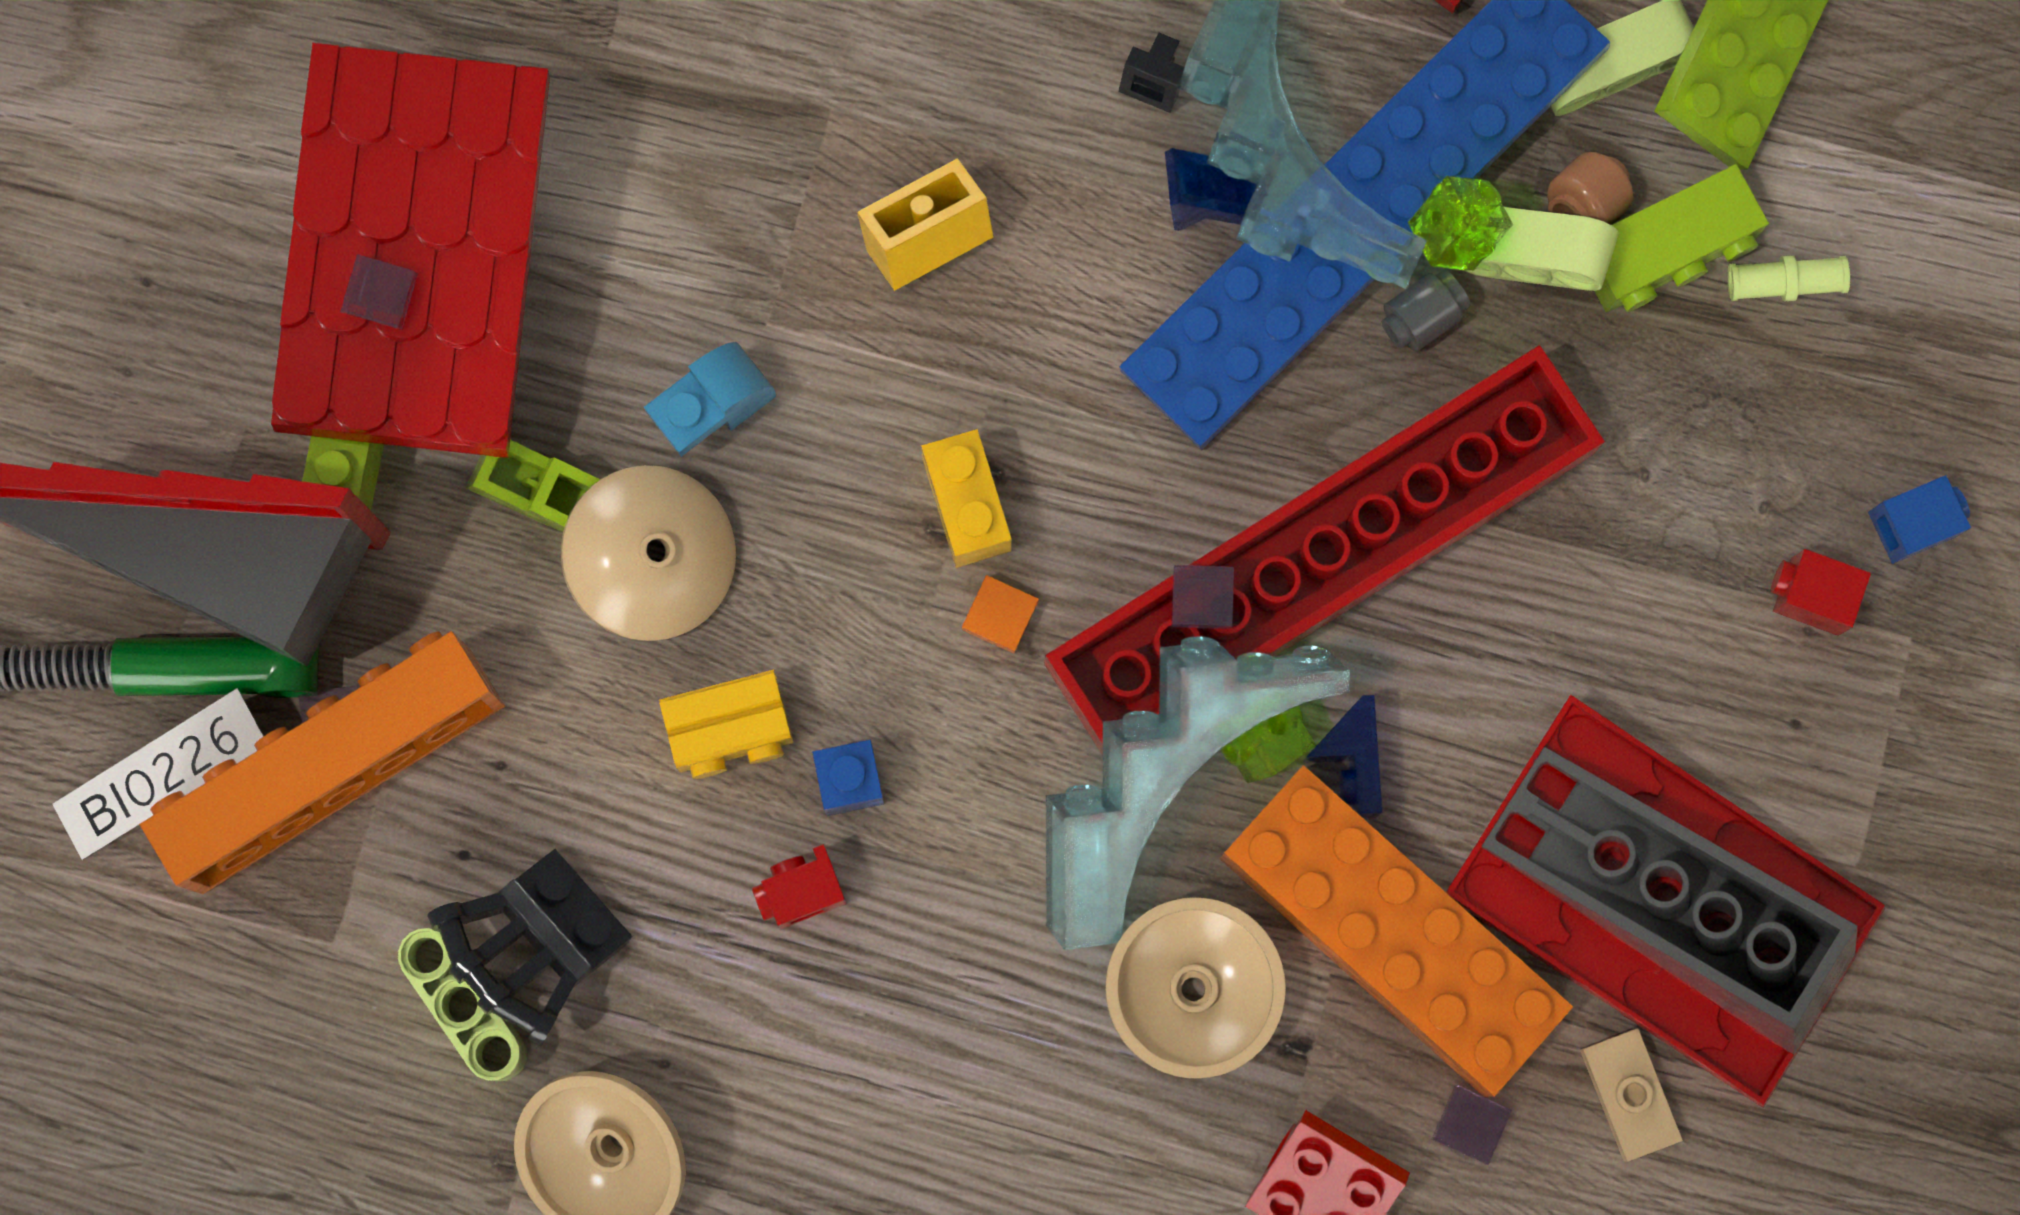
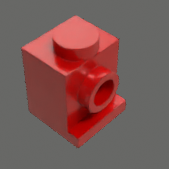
[752,844,847,929]

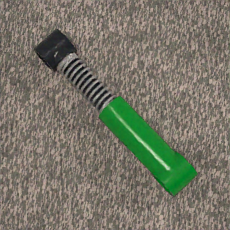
[0,637,319,698]

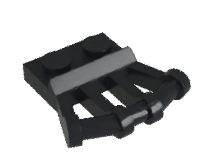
[427,849,633,1046]

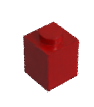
[1771,549,1871,636]

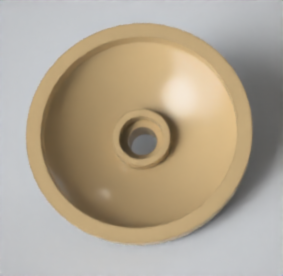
[561,465,736,641]
[1105,898,1286,1079]
[514,1071,686,1215]

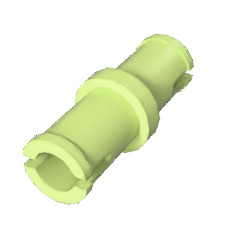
[1728,255,1850,302]

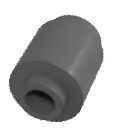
[1381,270,1471,352]

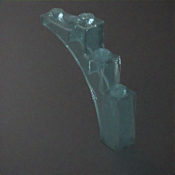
[1178,0,1427,289]
[1046,637,1350,950]

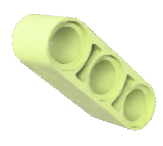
[1550,0,1694,116]
[1450,204,1619,291]
[398,928,527,1081]

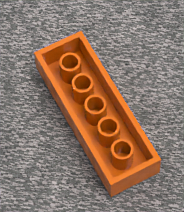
[139,631,506,894]
[1219,765,1573,1098]

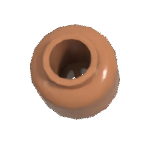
[1547,152,1634,225]

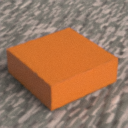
[962,575,1039,654]

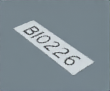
[53,688,263,860]

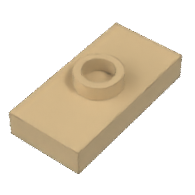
[1580,1028,1683,1162]

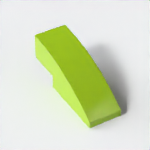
[466,439,601,532]

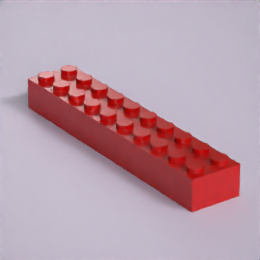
[1044,345,1605,762]

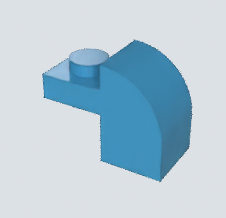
[644,342,776,457]

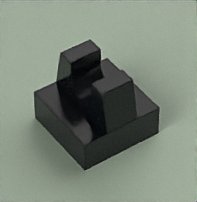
[1118,33,1186,113]

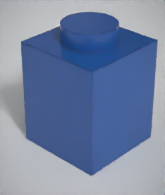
[1868,475,1971,564]
[812,739,884,816]

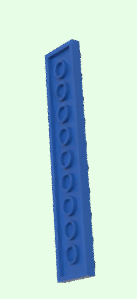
[1119,0,1610,451]

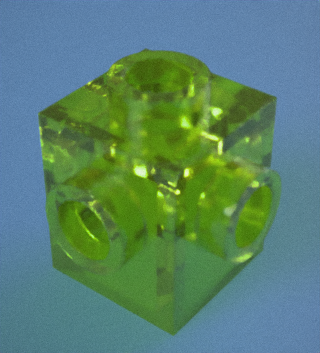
[1408,176,1513,271]
[1211,685,1317,783]

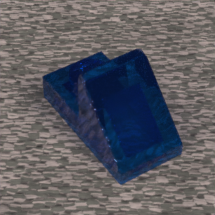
[1165,148,1264,231]
[1302,695,1382,819]

